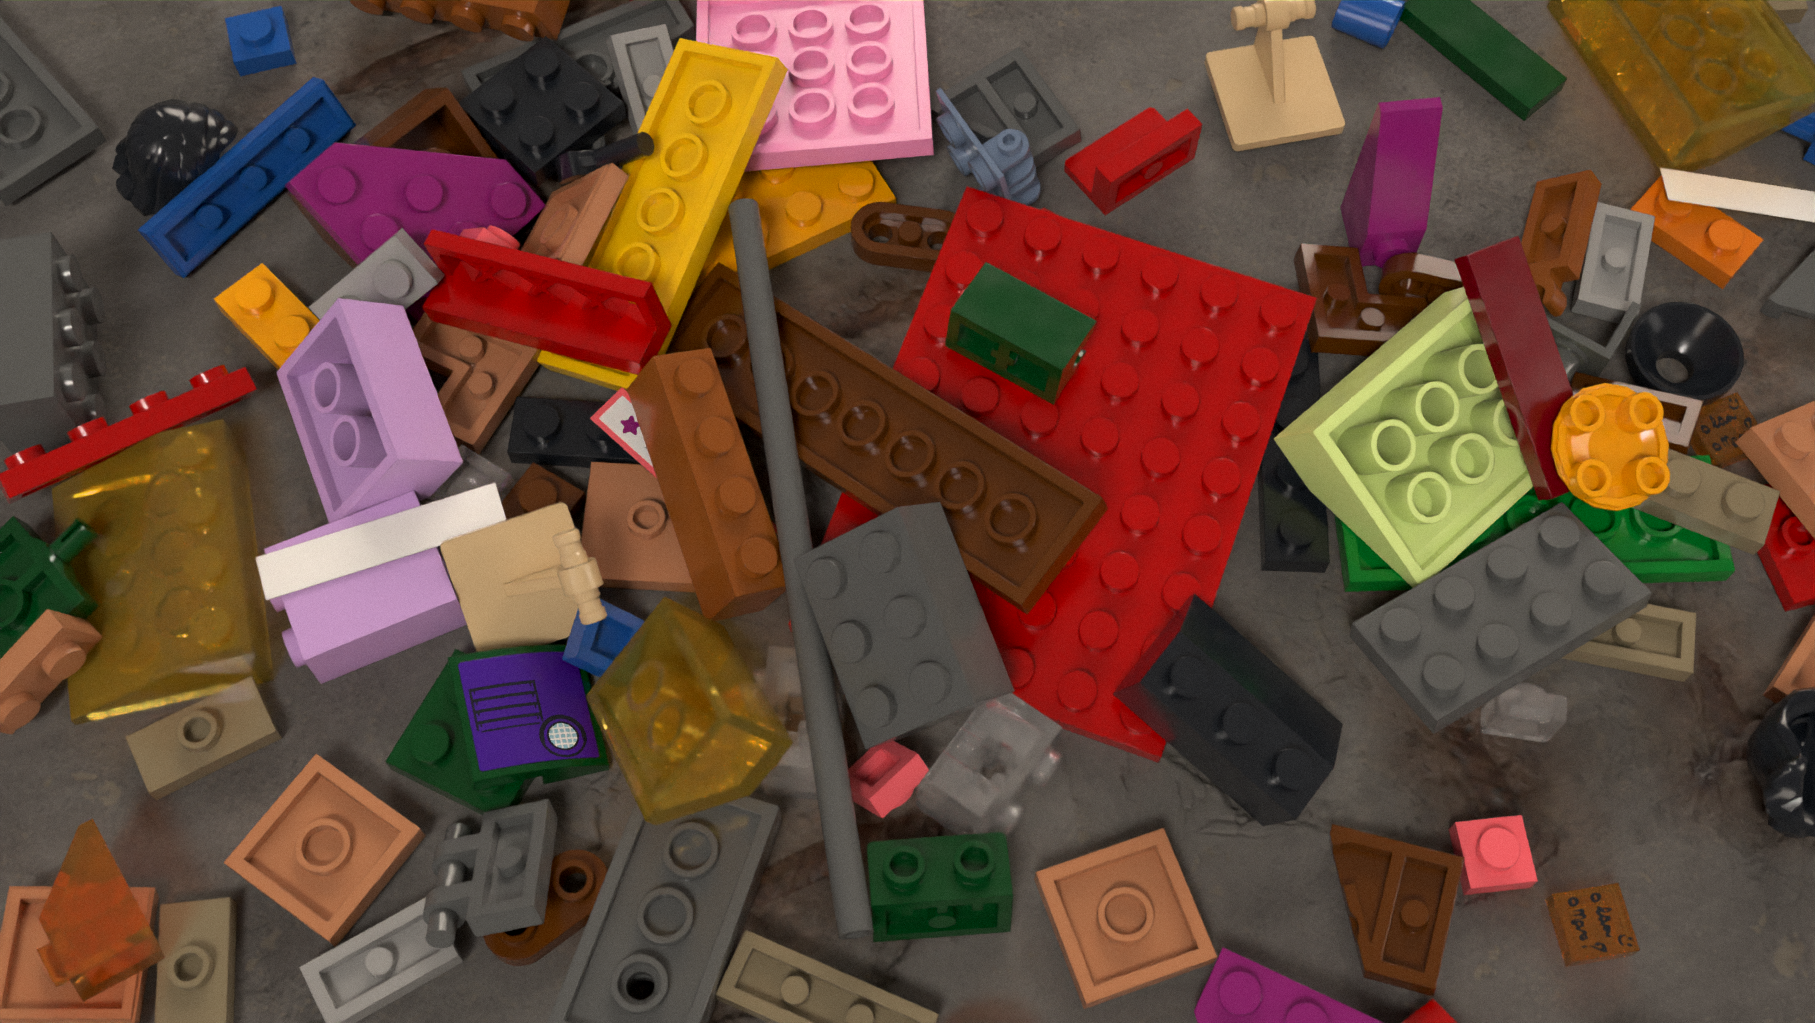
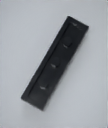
[1257,339,1330,573]

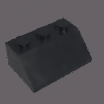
[1113,594,1343,826]

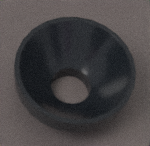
[1625,301,1744,407]

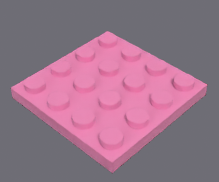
[696,0,934,172]

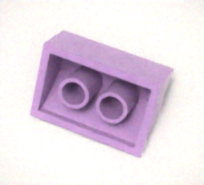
[276,298,463,523]

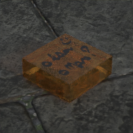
[1691,392,1758,469]
[1545,883,1640,967]

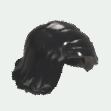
[112,99,239,217]
[1746,686,1815,839]

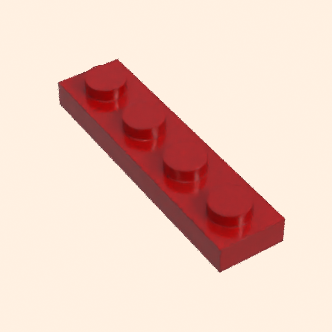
[0,364,257,504]

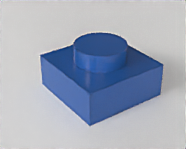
[225,6,297,77]
[562,599,647,684]

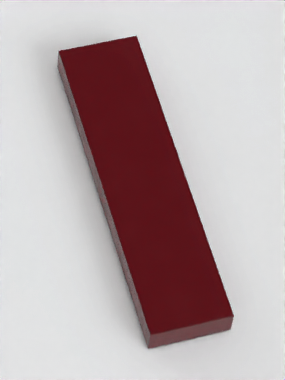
[1454,236,1573,500]

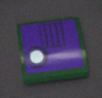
[447,645,609,791]

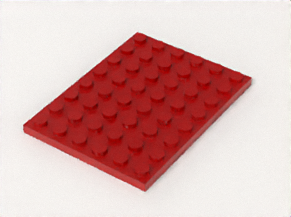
[788,186,1317,763]

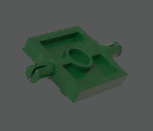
[0,516,99,659]

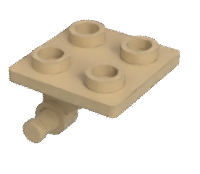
[1204,0,1345,151]
[440,502,607,652]

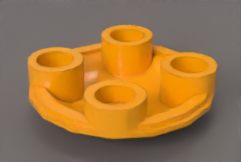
[1551,383,1670,511]

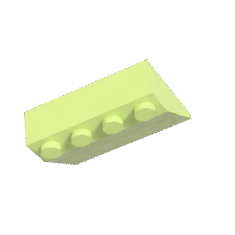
[1274,287,1533,588]

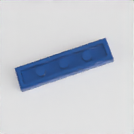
[138,77,356,278]

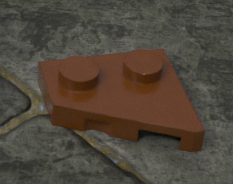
[1329,824,1465,997]

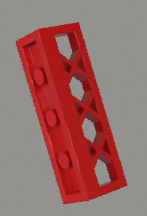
[422,229,672,375]

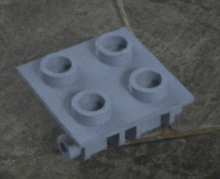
[936,88,1041,206]

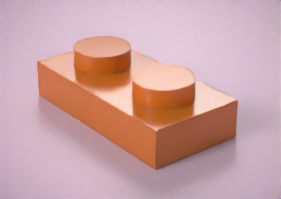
[1631,175,1764,289]

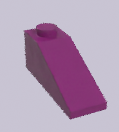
[1340,97,1443,268]

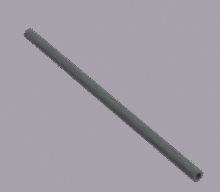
[728,198,874,940]

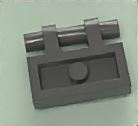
[422,799,558,949]

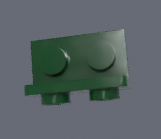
[867,832,1013,942]

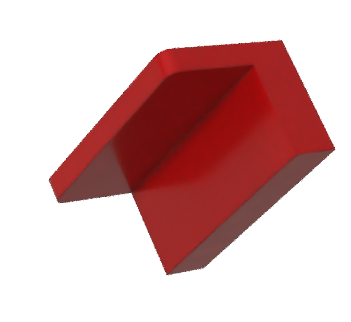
[1064,107,1202,216]

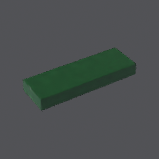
[1400,0,1567,121]

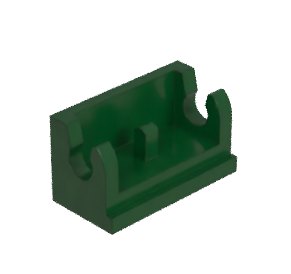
[945,262,1097,405]

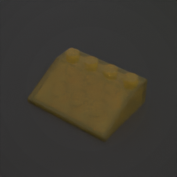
[1546,0,1815,172]
[52,419,274,725]

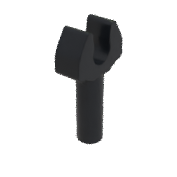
[554,132,654,184]

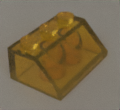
[585,596,793,825]

